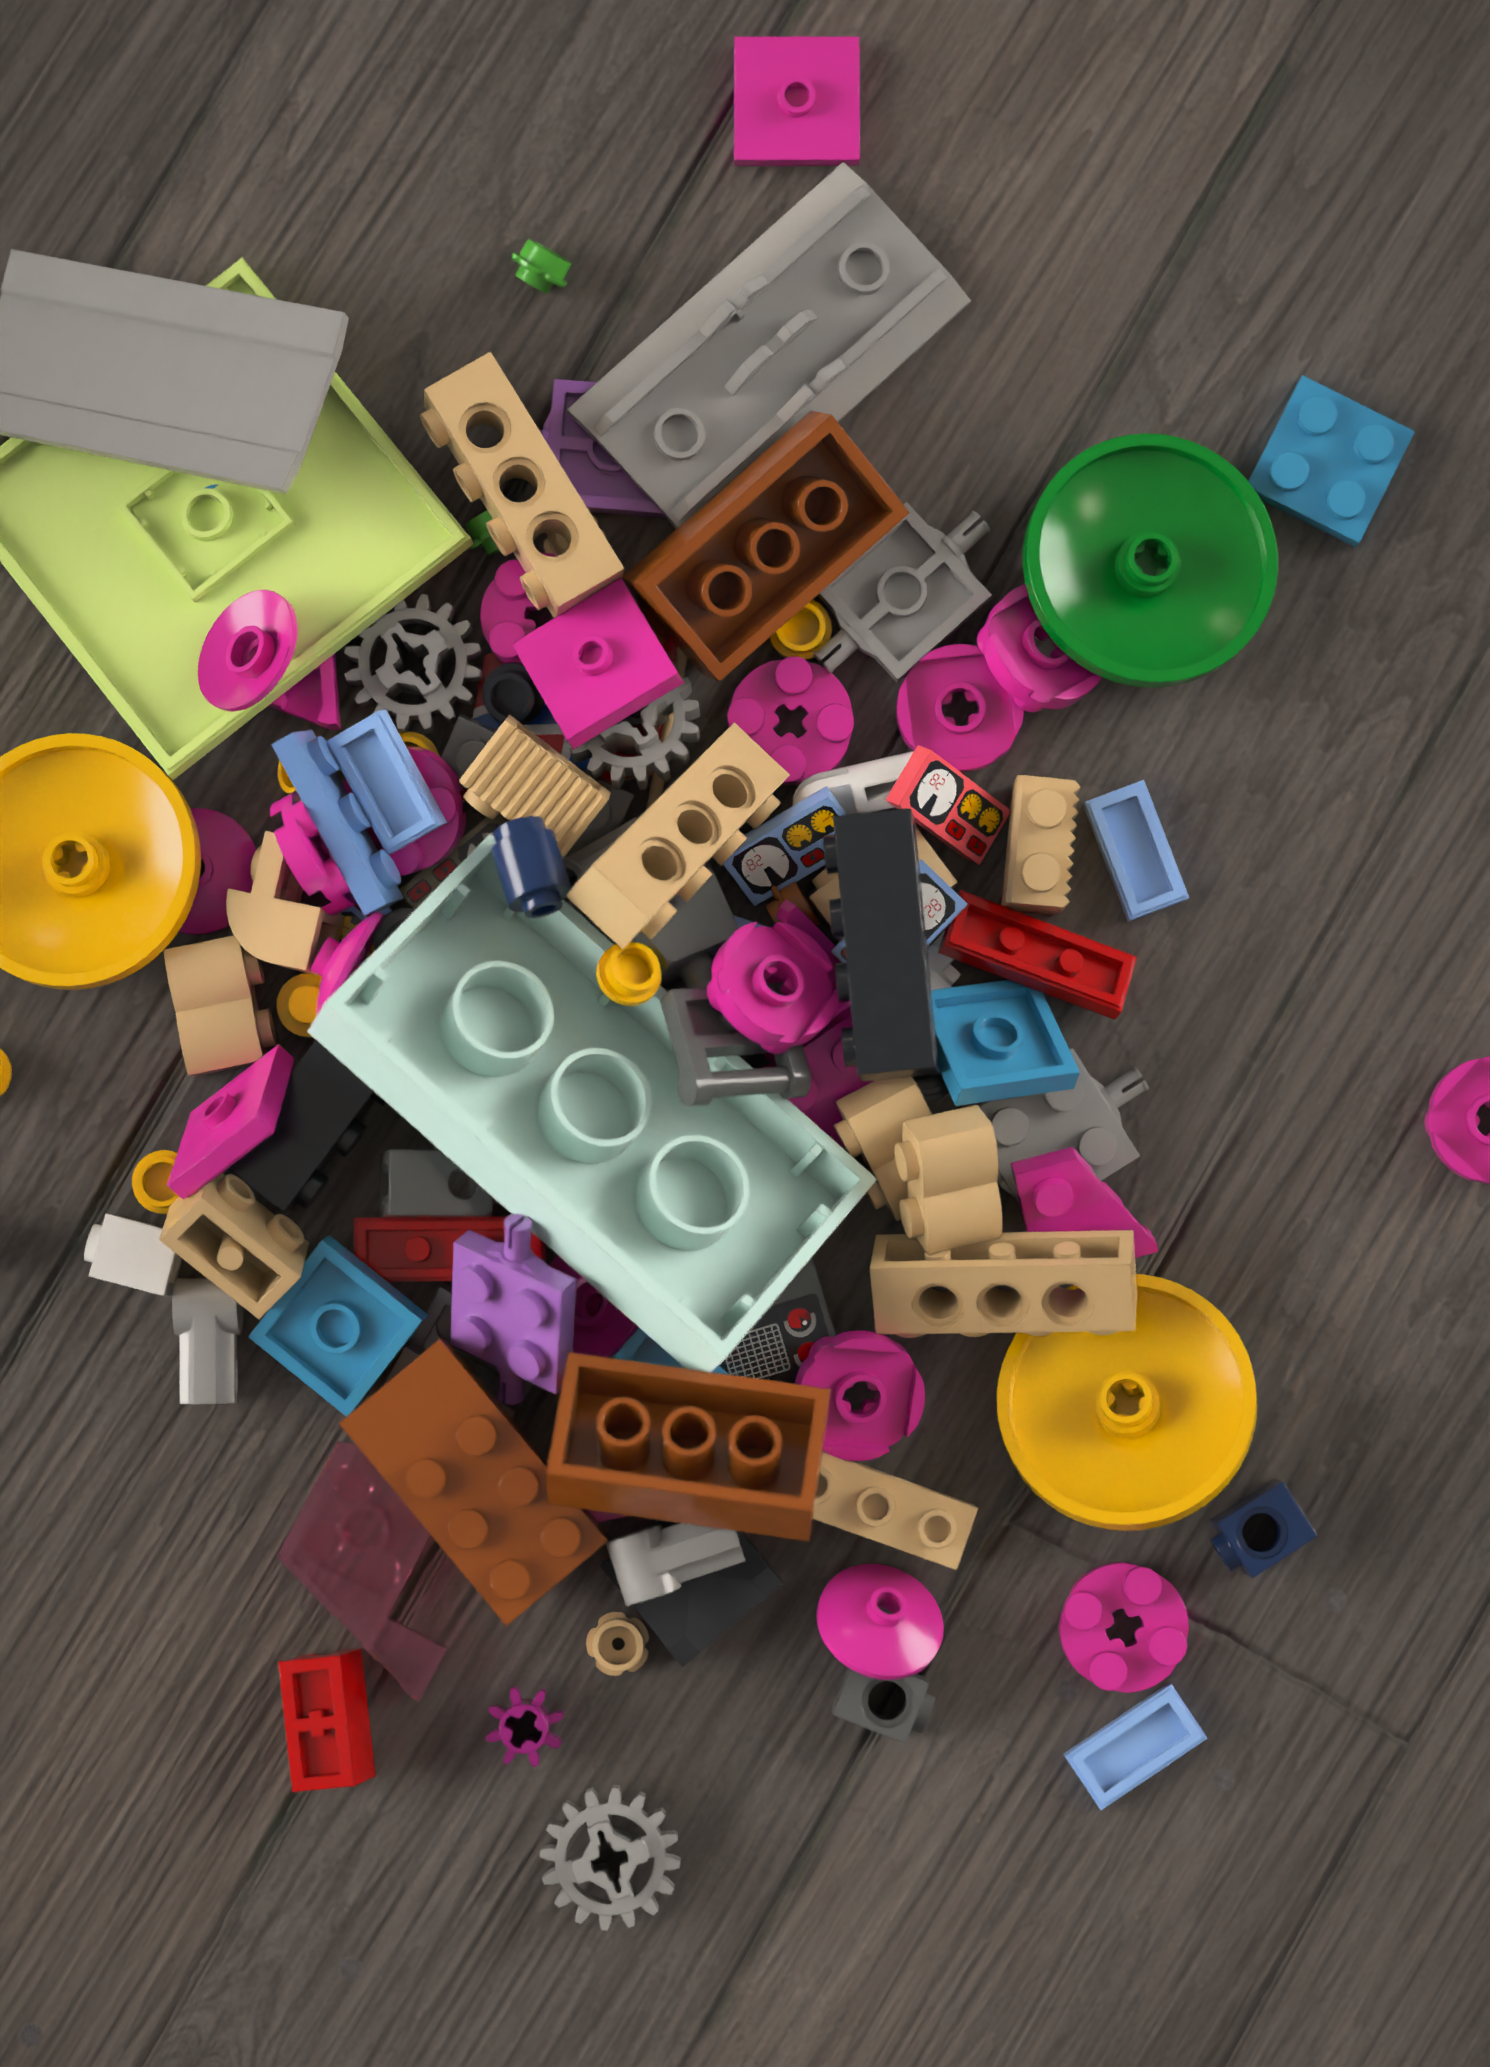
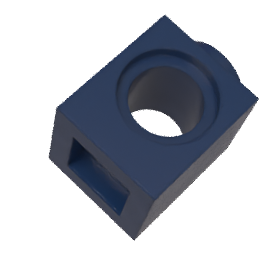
[1210,1478,1318,1578]

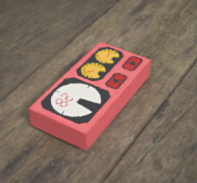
[885,745,1011,865]

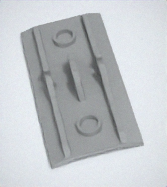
[567,162,971,529]
[0,249,349,494]

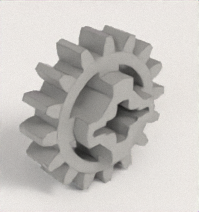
[344,594,483,733]
[563,662,700,790]
[540,1785,681,1931]

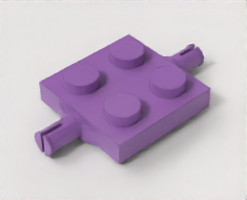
[539,379,667,518]
[450,1214,576,1405]

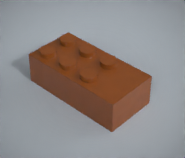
[622,411,910,682]
[339,1338,610,1626]
[546,1352,830,1541]

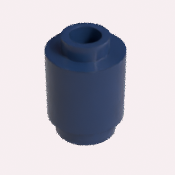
[491,816,572,918]

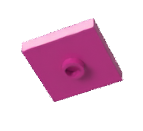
[734,37,860,166]
[512,578,684,750]
[167,1044,295,1200]

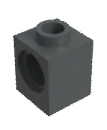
[832,1668,936,1744]

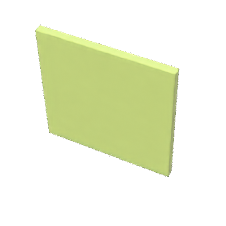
[0,258,474,780]

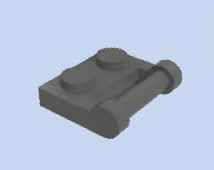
[660,982,811,1107]

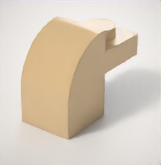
[226,831,345,976]

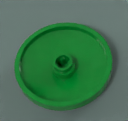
[1023,433,1278,688]

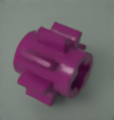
[485,1685,565,1767]

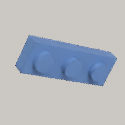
[271,730,404,916]

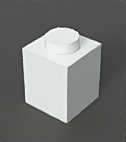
[84,1214,183,1296]

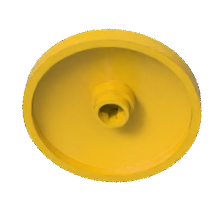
[0,733,201,990]
[997,1274,1257,1531]

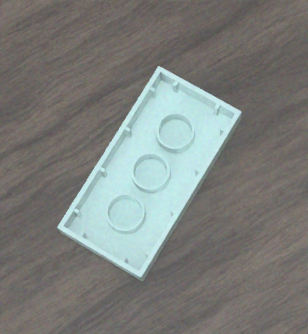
[307,834,877,1373]

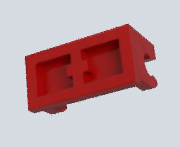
[278,1648,376,1792]

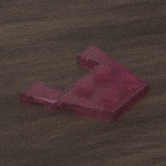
[277,1441,448,1702]

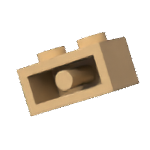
[159,1173,309,1319]

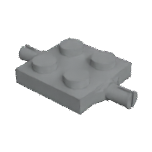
[813,502,992,683]
[978,1047,1149,1207]

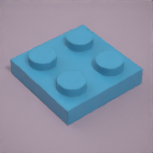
[1248,375,1415,548]
[932,980,1080,1106]
[248,1235,429,1417]

